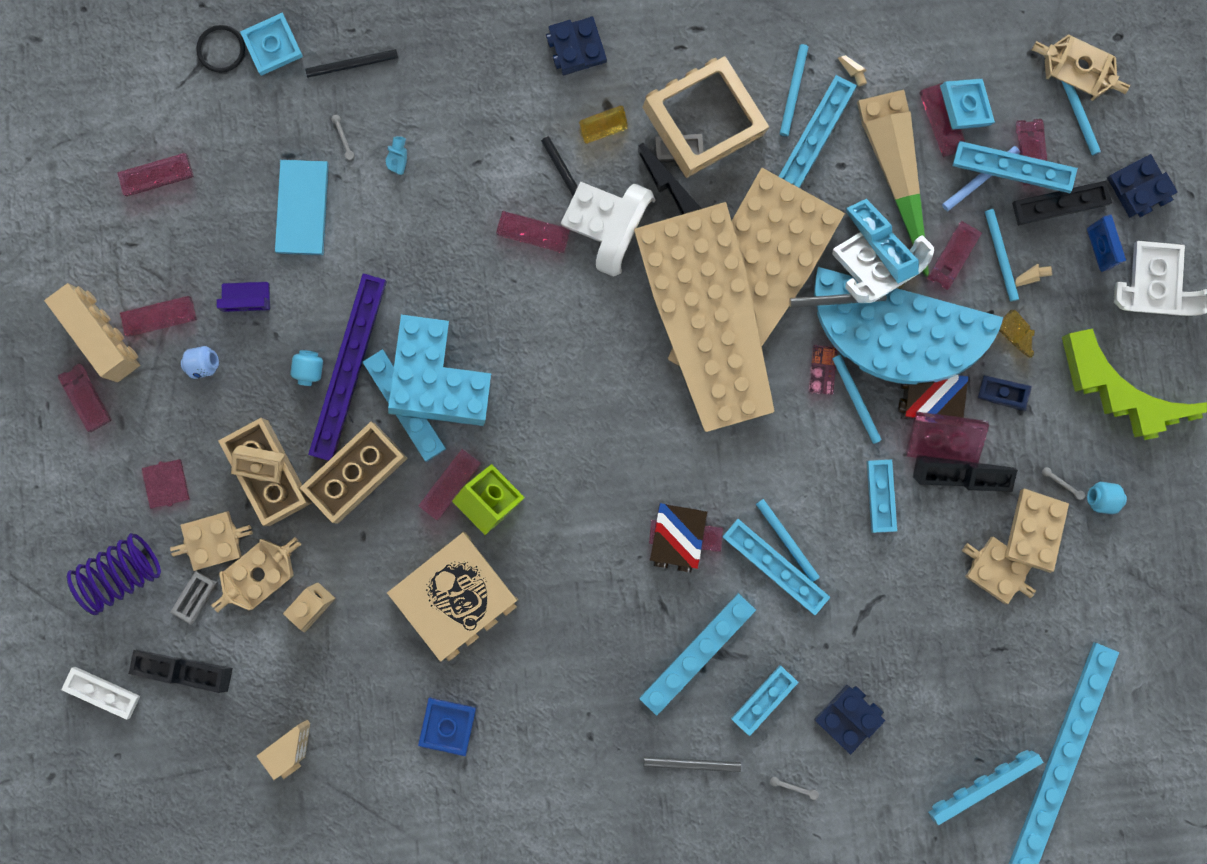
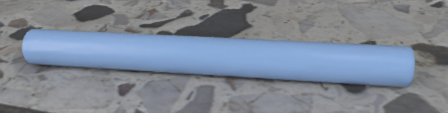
[942,146,1020,211]

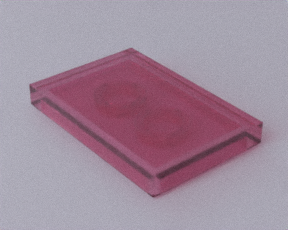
[906,412,989,463]

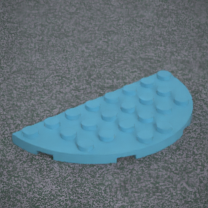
[814,267,1003,384]

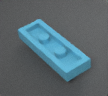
[867,459,897,533]
[731,665,799,736]

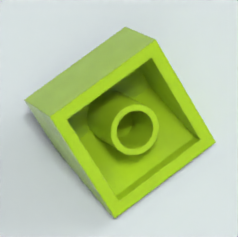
[452,464,525,535]

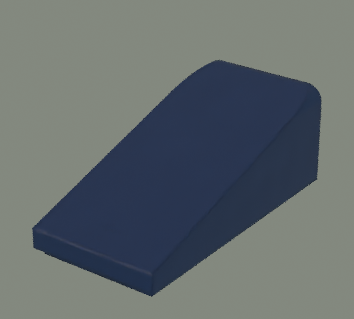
[978,375,1032,411]

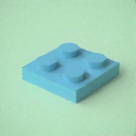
[240,12,303,76]
[940,79,995,130]

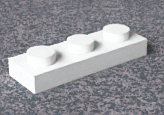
[61,667,140,720]

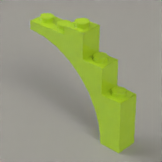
[1062,328,1207,440]

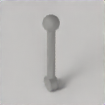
[331,115,355,161]
[1042,467,1085,500]
[770,777,819,800]

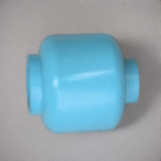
[290,350,323,386]
[1087,482,1127,514]

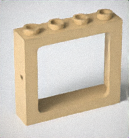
[642,56,769,178]

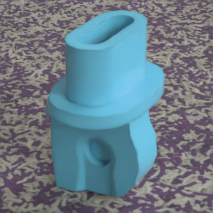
[386,136,407,175]

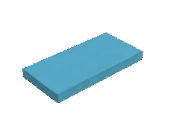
[275,160,329,255]

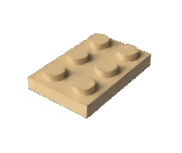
[1005,489,1069,573]

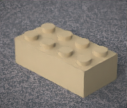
[44,283,141,382]
[218,418,312,526]
[300,422,408,524]

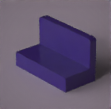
[217,282,270,312]

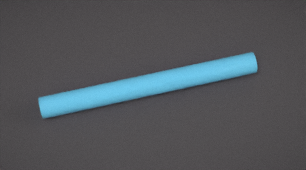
[780,44,809,136]
[1061,81,1101,156]
[985,209,1019,302]
[832,354,882,444]
[756,499,820,582]

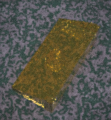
[579,105,628,144]

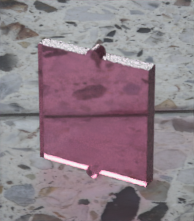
[142,459,190,509]

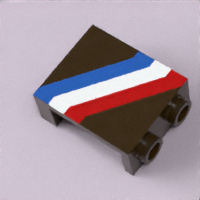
[898,375,968,426]
[649,503,707,573]

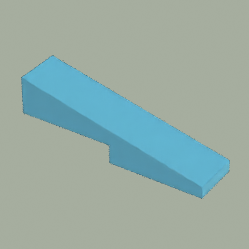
[846,199,919,284]

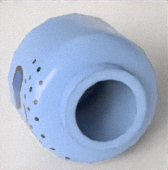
[181,346,219,379]

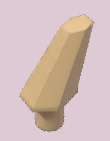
[838,55,867,87]
[1015,264,1052,287]

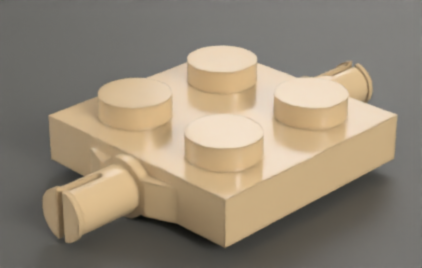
[170,511,253,571]
[962,537,1036,604]

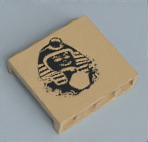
[387,532,518,662]

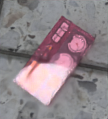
[808,345,837,395]

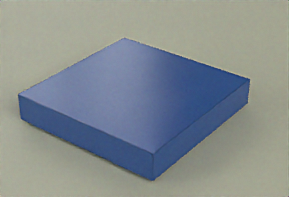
[1087,215,1126,272]
[418,697,476,756]

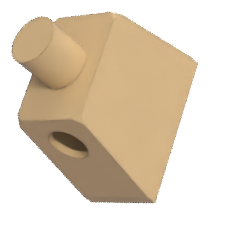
[283,582,336,633]

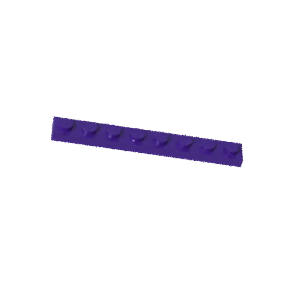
[308,273,387,461]

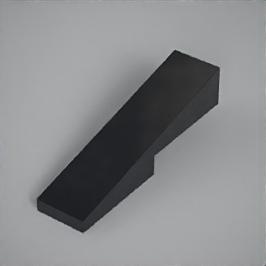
[638,143,702,215]
[913,455,1018,492]
[128,650,233,693]

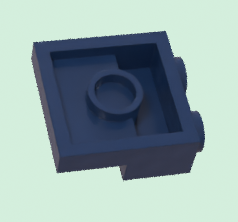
[546,16,607,76]
[1107,154,1178,218]
[814,685,886,755]

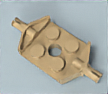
[1032,35,1130,101]
[211,537,301,612]

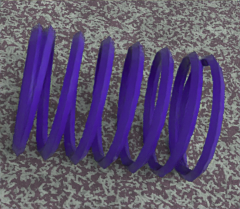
[66,533,161,615]

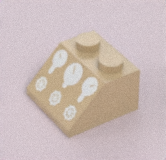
[257,720,310,780]

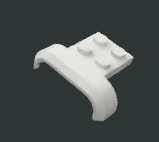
[561,182,655,277]
[832,232,934,303]
[1114,241,1207,316]

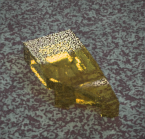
[999,310,1035,358]

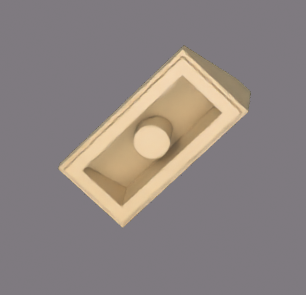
[231,445,285,483]

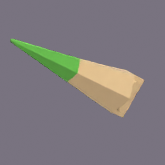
[857,90,929,277]

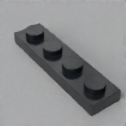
[1012,181,1112,226]

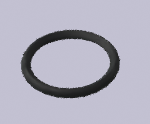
[196,25,245,73]

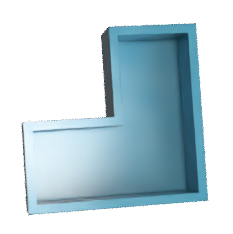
[388,315,491,426]

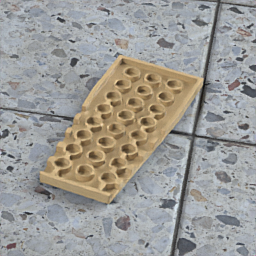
[668,168,845,367]
[634,202,774,432]

